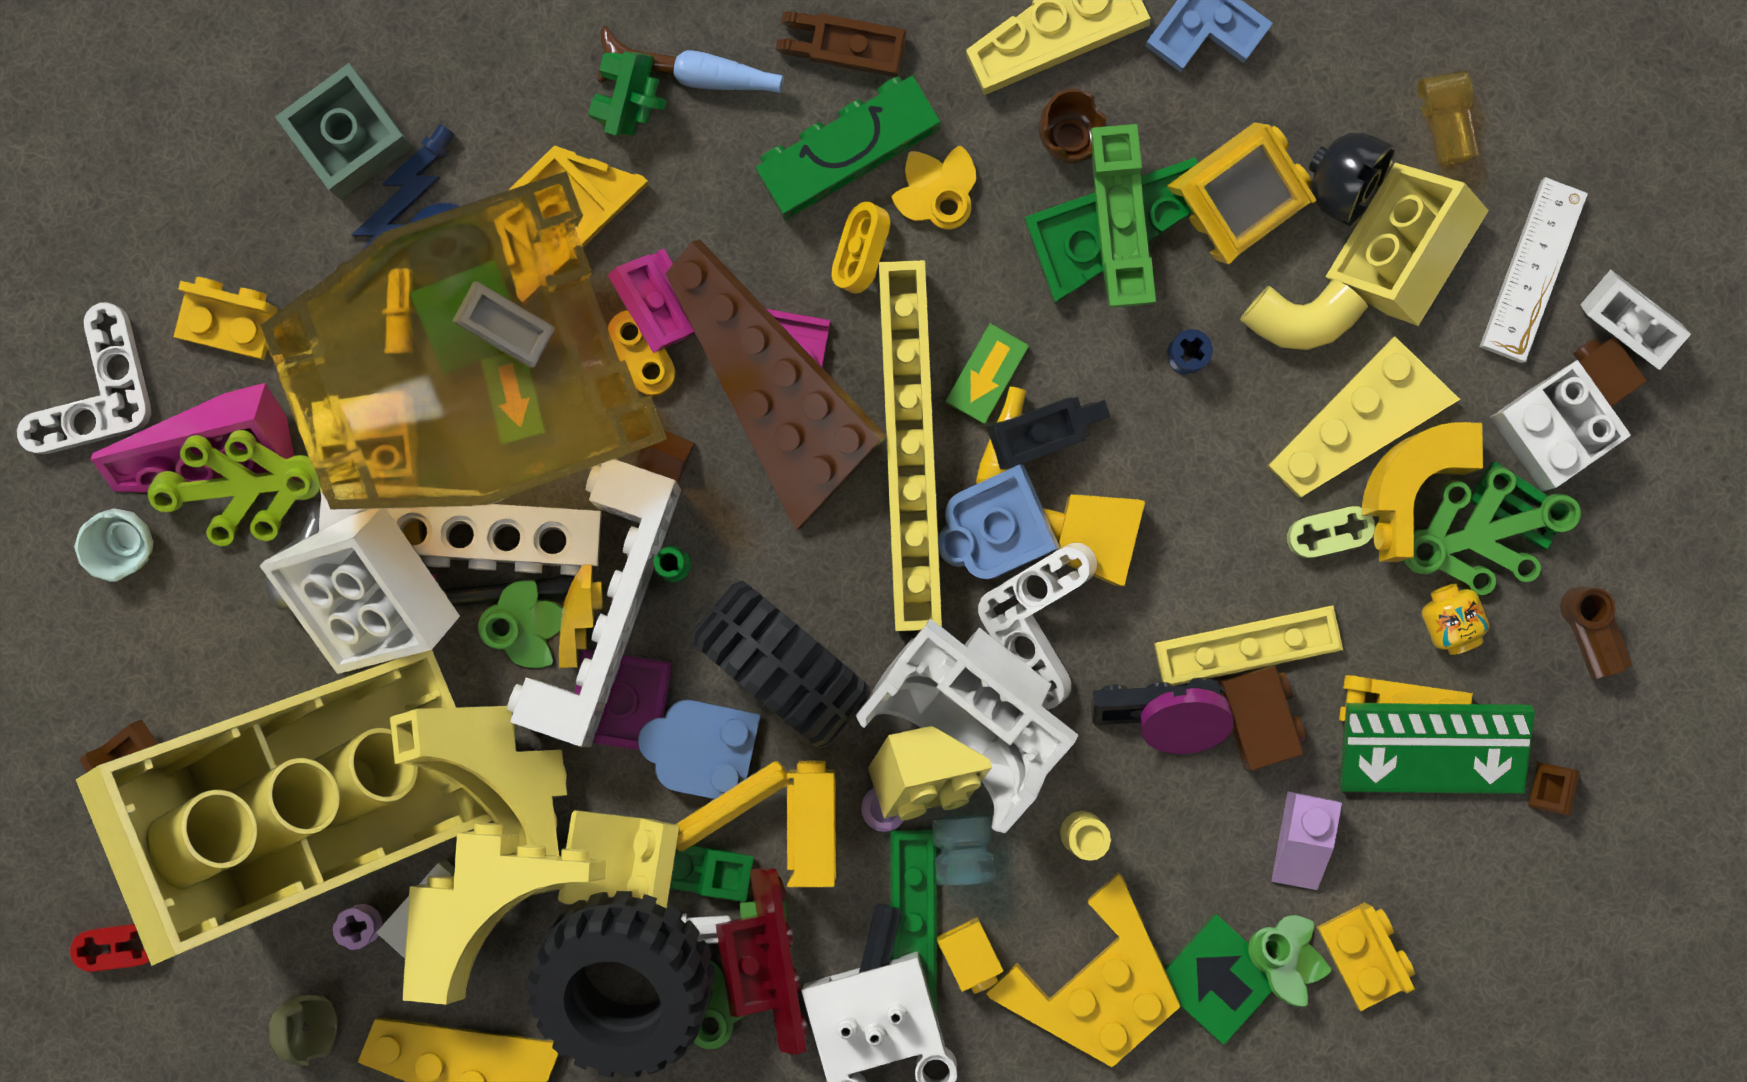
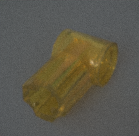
[1417,70,1479,165]

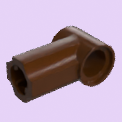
[1560,587,1632,679]

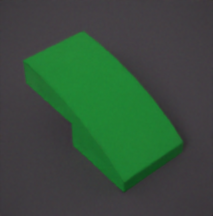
[670,845,754,902]

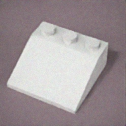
[260,505,460,674]

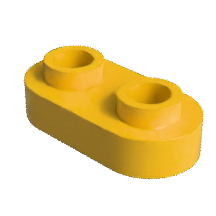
[831,202,890,294]
[607,310,676,396]

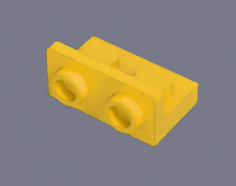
[173,277,278,360]
[1316,902,1415,1011]

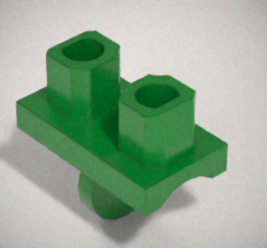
[588,51,668,136]

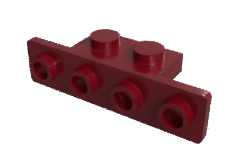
[715,868,808,1055]

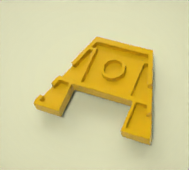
[986,872,1180,1067]

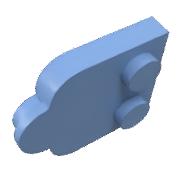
[938,464,1060,579]
[638,699,760,799]

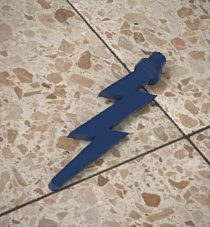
[333,124,455,291]

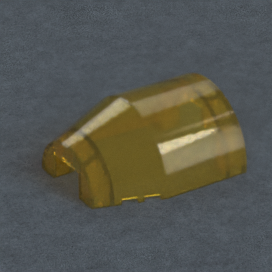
[260,171,667,510]

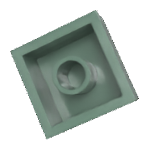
[275,63,413,200]

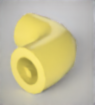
[1240,279,1368,350]

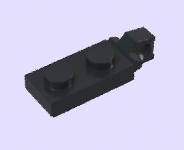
[986,397,1111,470]

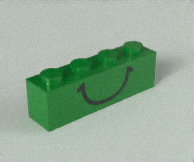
[755,75,940,221]

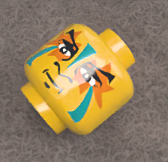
[1421,584,1490,655]

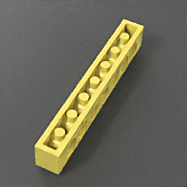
[879,260,942,632]

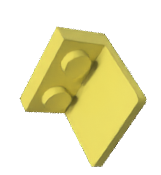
[558,810,679,908]

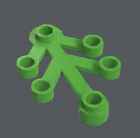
[1403,466,1581,595]

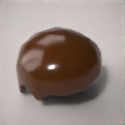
[1038,88,1107,164]

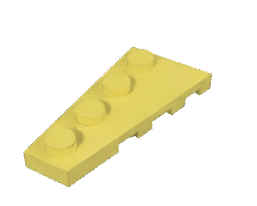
[966,0,1150,95]
[1267,336,1460,498]

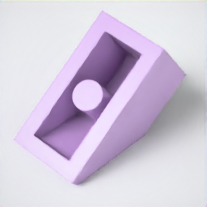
[1271,791,1342,890]

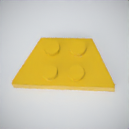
[489,145,649,304]

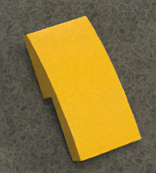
[559,564,603,668]

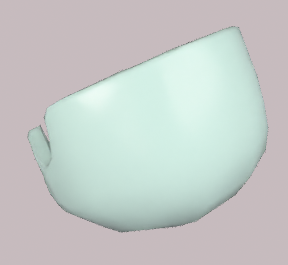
[74,508,154,582]

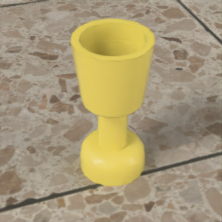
[1060,811,1111,861]

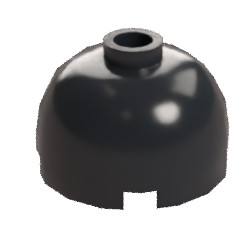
[1309,133,1395,227]

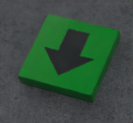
[1165,913,1272,1045]

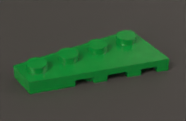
[1024,157,1210,304]

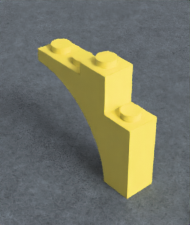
[390,706,567,895]
[403,823,606,1005]

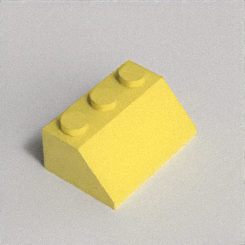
[1325,162,1489,326]

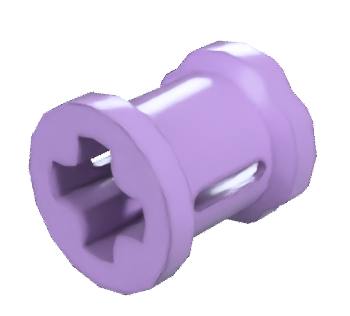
[333,904,383,950]

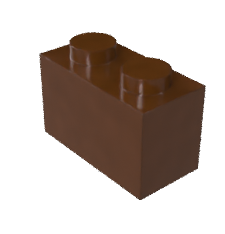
[1217,666,1306,771]

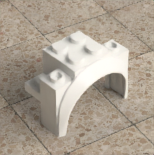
[856,619,1078,833]

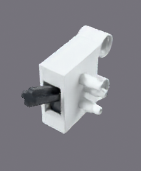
[801,903,957,1082]

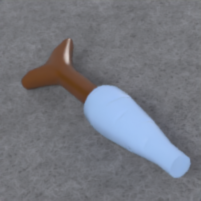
[597,26,784,93]

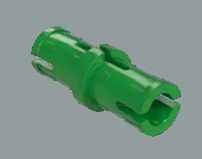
[654,546,691,583]

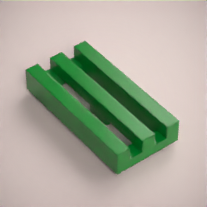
[1470,461,1566,550]

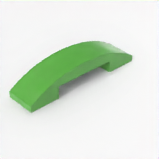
[1091,124,1156,308]

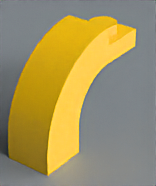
[1361,422,1483,562]

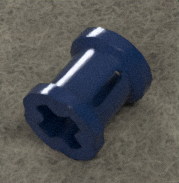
[1167,329,1213,375]

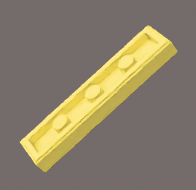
[1154,606,1343,686]

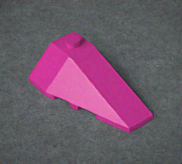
[91,383,299,494]

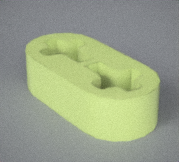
[1287,506,1375,558]

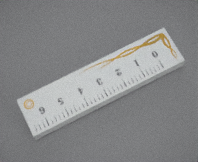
[1480,177,1588,363]

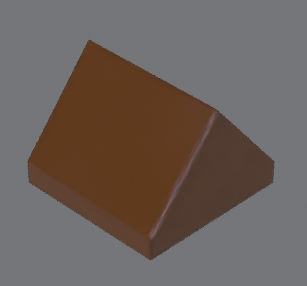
[636,426,695,484]
[1528,762,1580,816]

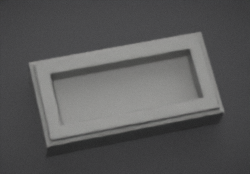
[452,282,555,368]

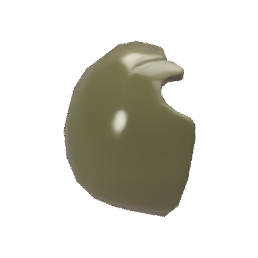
[268,994,338,1066]

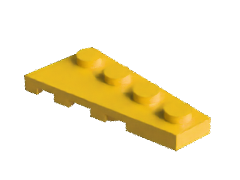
[358,1017,559,1082]

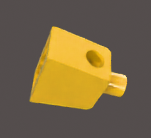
[1043,495,1145,587]

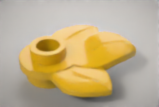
[892,146,976,230]

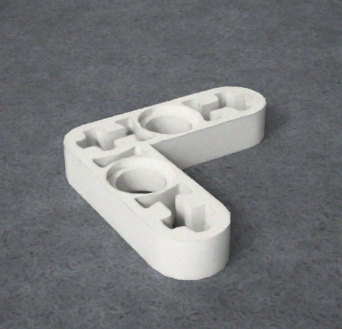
[17,302,151,454]
[978,543,1097,709]

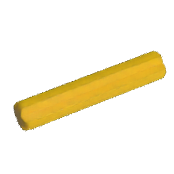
[675,761,790,851]

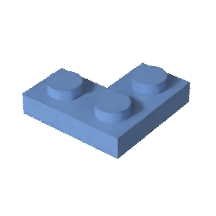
[1145,0,1273,72]

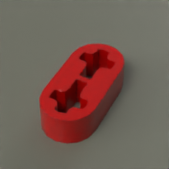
[70,923,150,972]

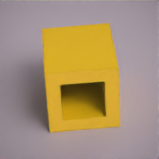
[937,917,1004,994]

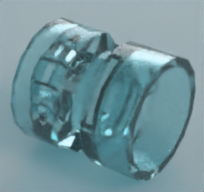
[932,815,996,885]

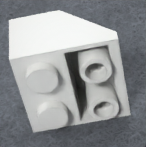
[1490,360,1631,491]

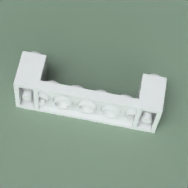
[507,456,681,747]

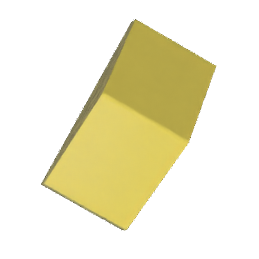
[76,650,493,966]

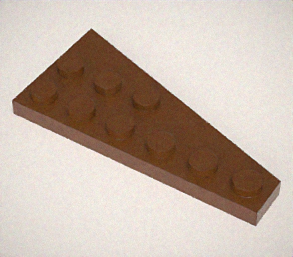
[665,239,887,531]

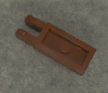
[775,11,907,77]

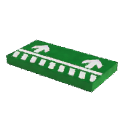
[1339,703,1535,793]

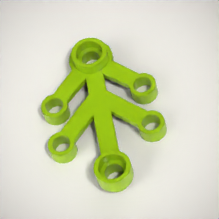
[147,430,320,546]

